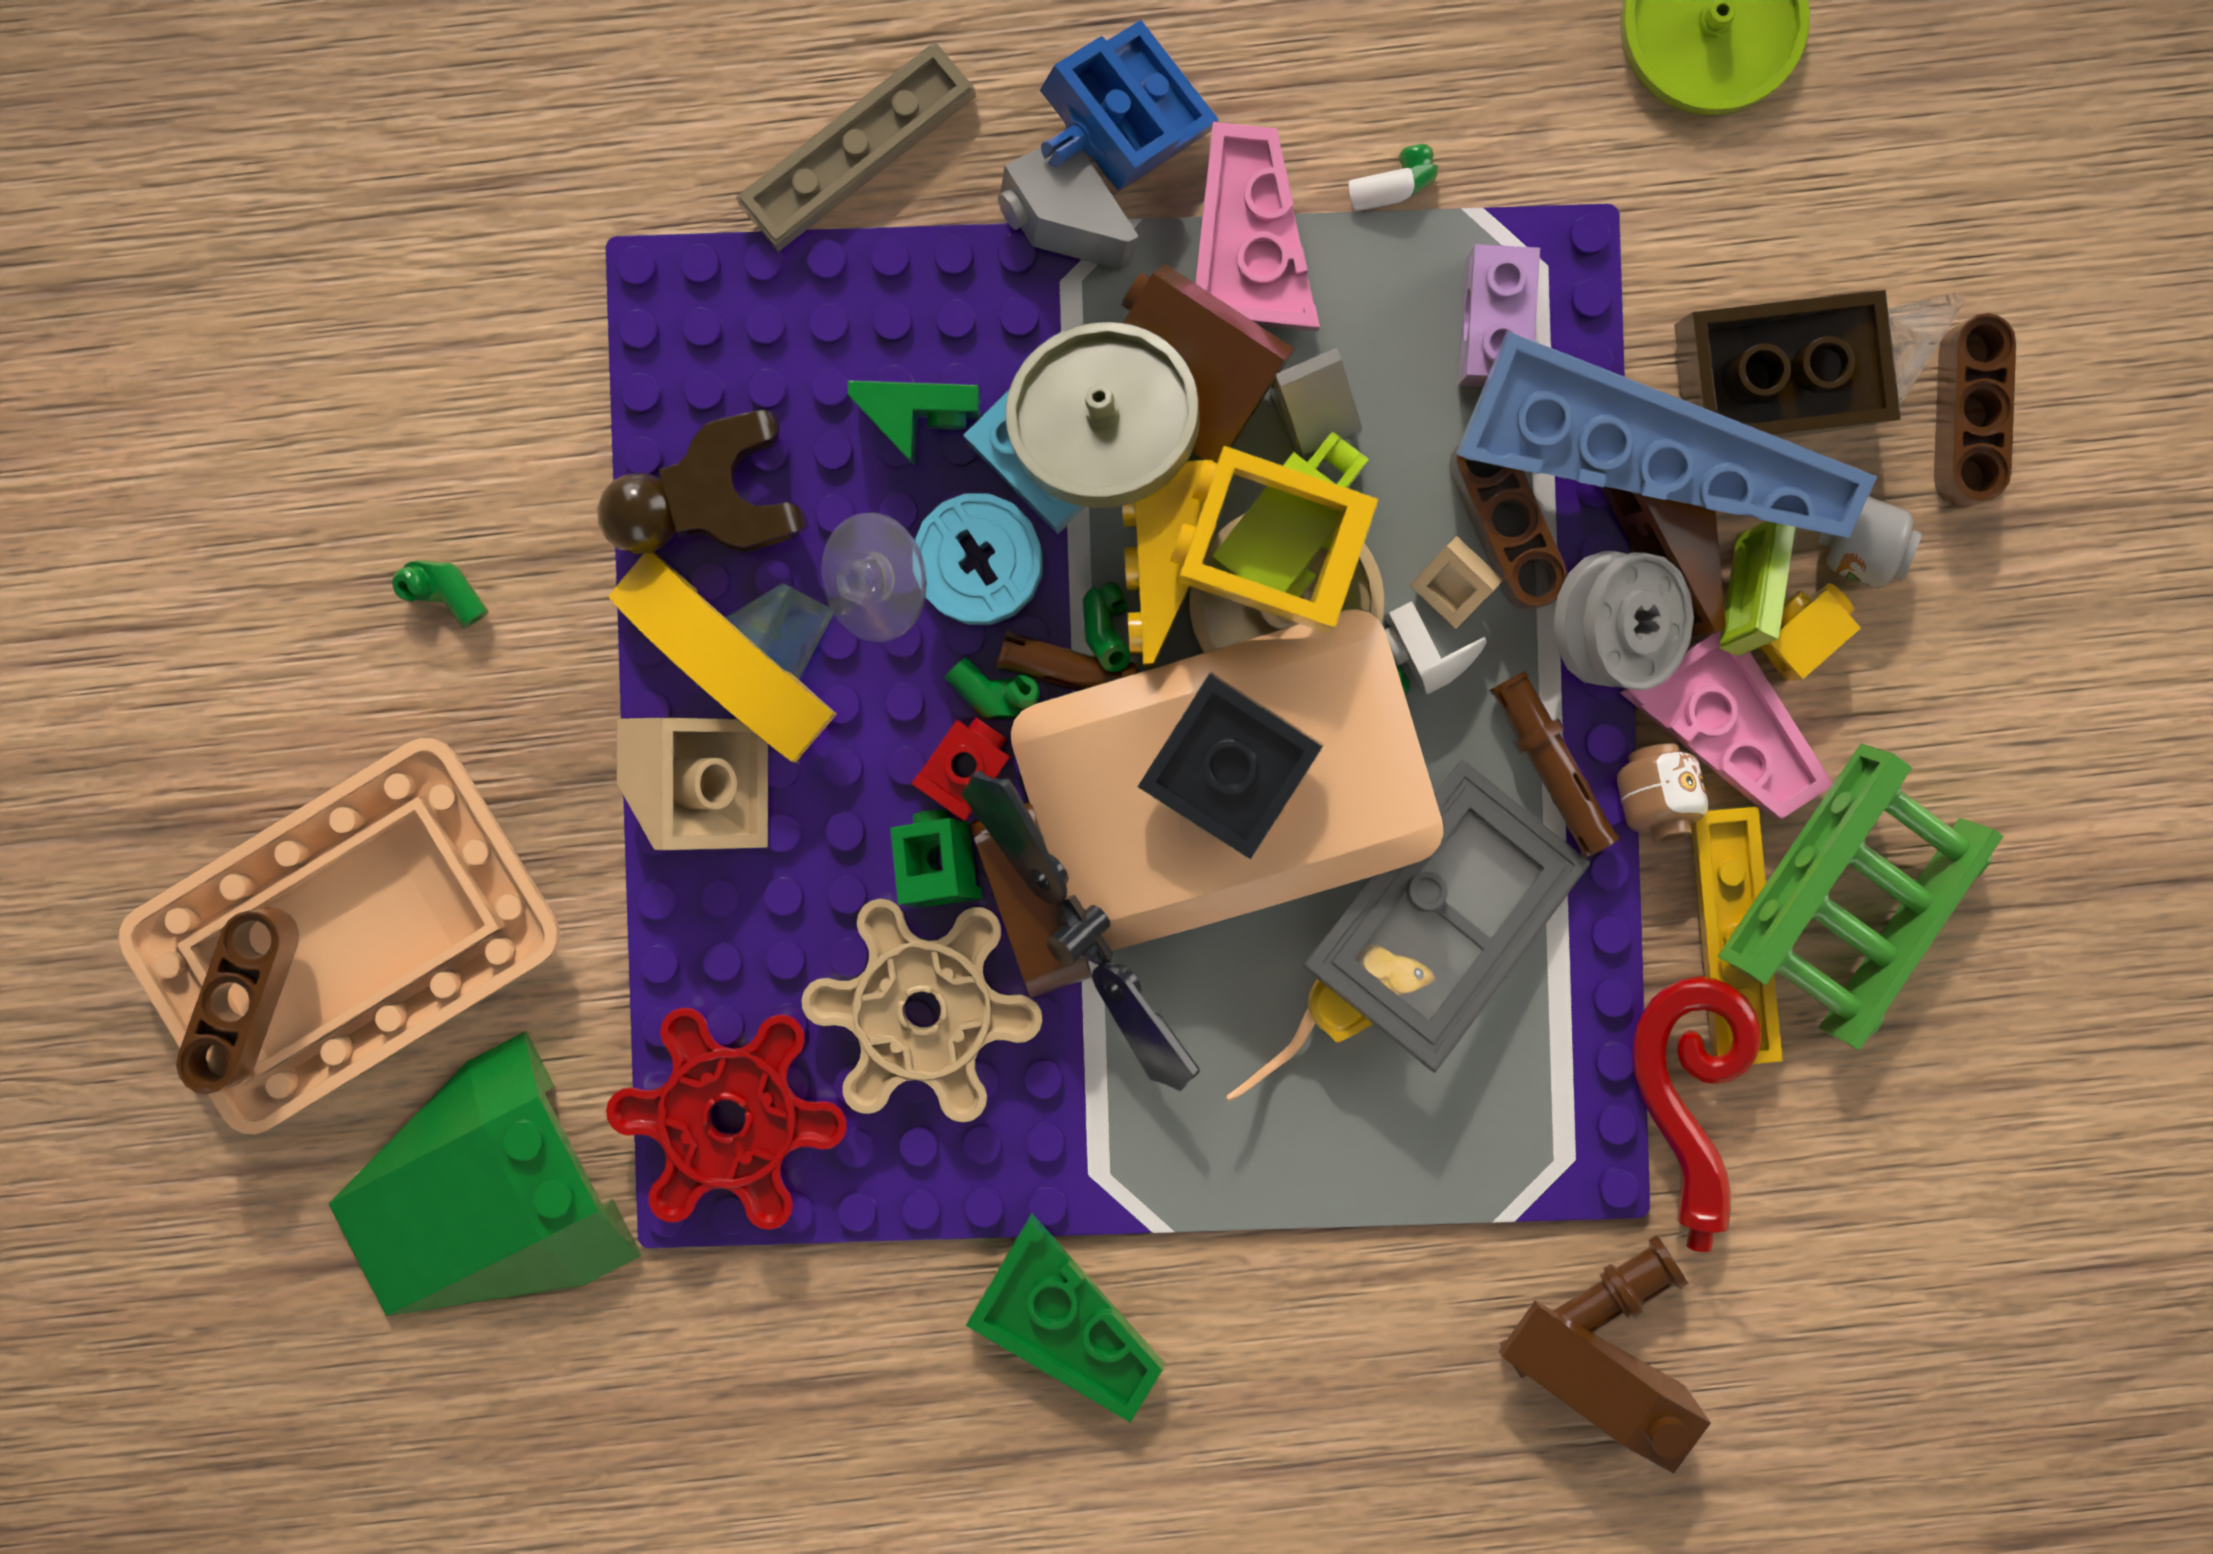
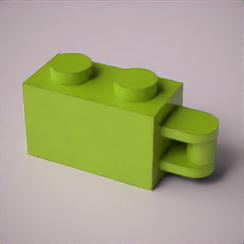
[1211,432,1370,598]

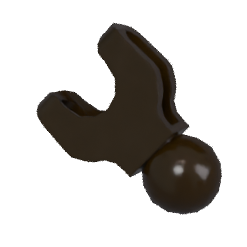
[597,410,809,554]

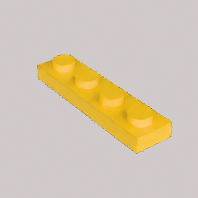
[1691,806,1783,1064]

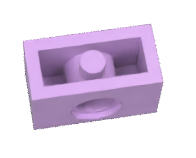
[1458,244,1540,387]

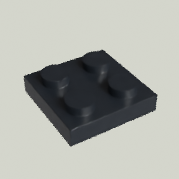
[1137,673,1324,860]

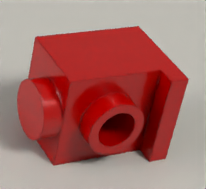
[911,717,1012,821]

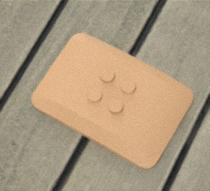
[1011,609,1444,951]
[118,738,560,1135]

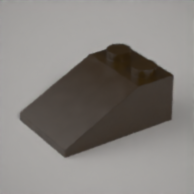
[1674,290,1901,439]

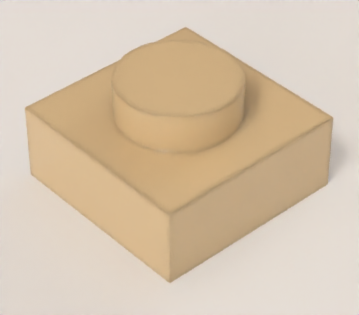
[1410,536,1503,629]

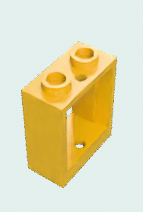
[1170,446,1379,633]

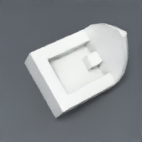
[1384,601,1487,695]

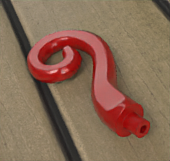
[1632,976,1761,1252]

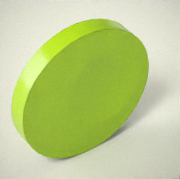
[1620,0,1810,116]

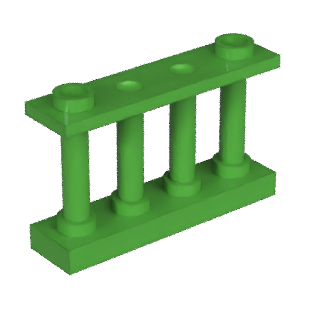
[1717,743,2004,1051]

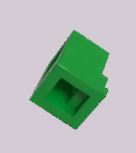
[890,810,983,908]

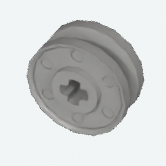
[1553,551,1694,691]

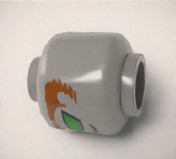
[1818,496,1922,589]

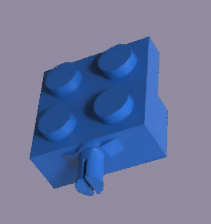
[1040,20,1219,192]

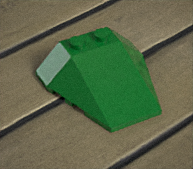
[328,1031,642,1316]

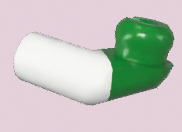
[1349,144,1438,211]

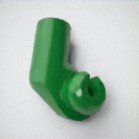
[392,560,489,629]
[1082,582,1131,672]
[944,657,1040,720]

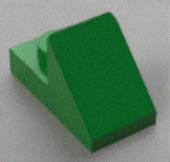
[848,381,982,467]

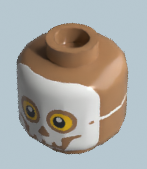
[1617,744,1708,843]

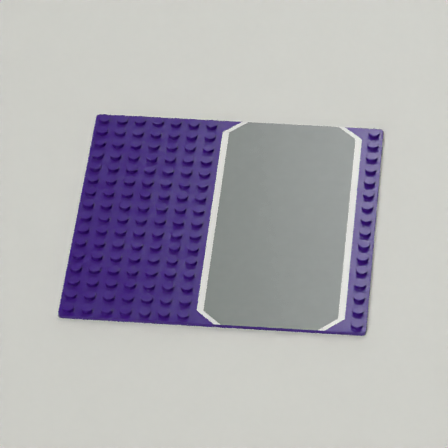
[605,203,1650,1248]

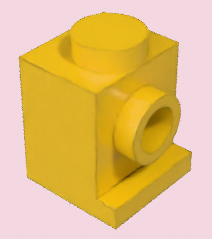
[1758,583,1861,681]

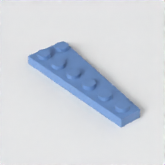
[1456,331,1877,538]

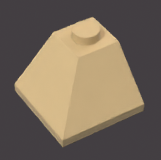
[617,718,768,850]

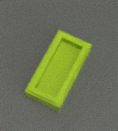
[1720,521,1795,656]

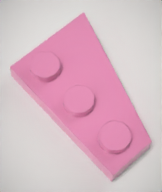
[1195,122,1320,332]
[1619,630,1833,820]

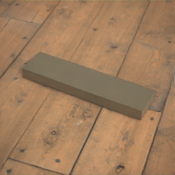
[736,41,976,252]

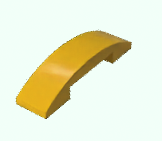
[608,551,837,763]

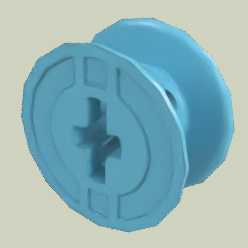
[913,494,1043,625]

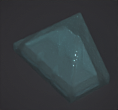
[726,583,835,680]

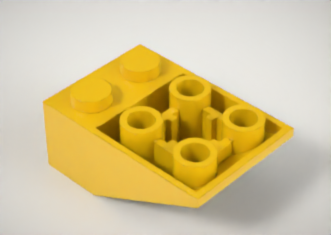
[1122,460,1216,668]

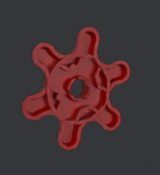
[606,1007,847,1230]

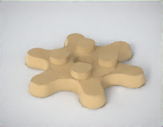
[801,899,1042,1122]

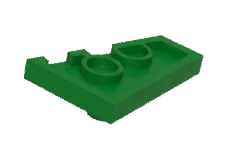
[966,1213,1164,1423]

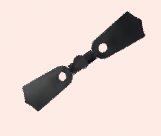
[961,770,1200,1091]

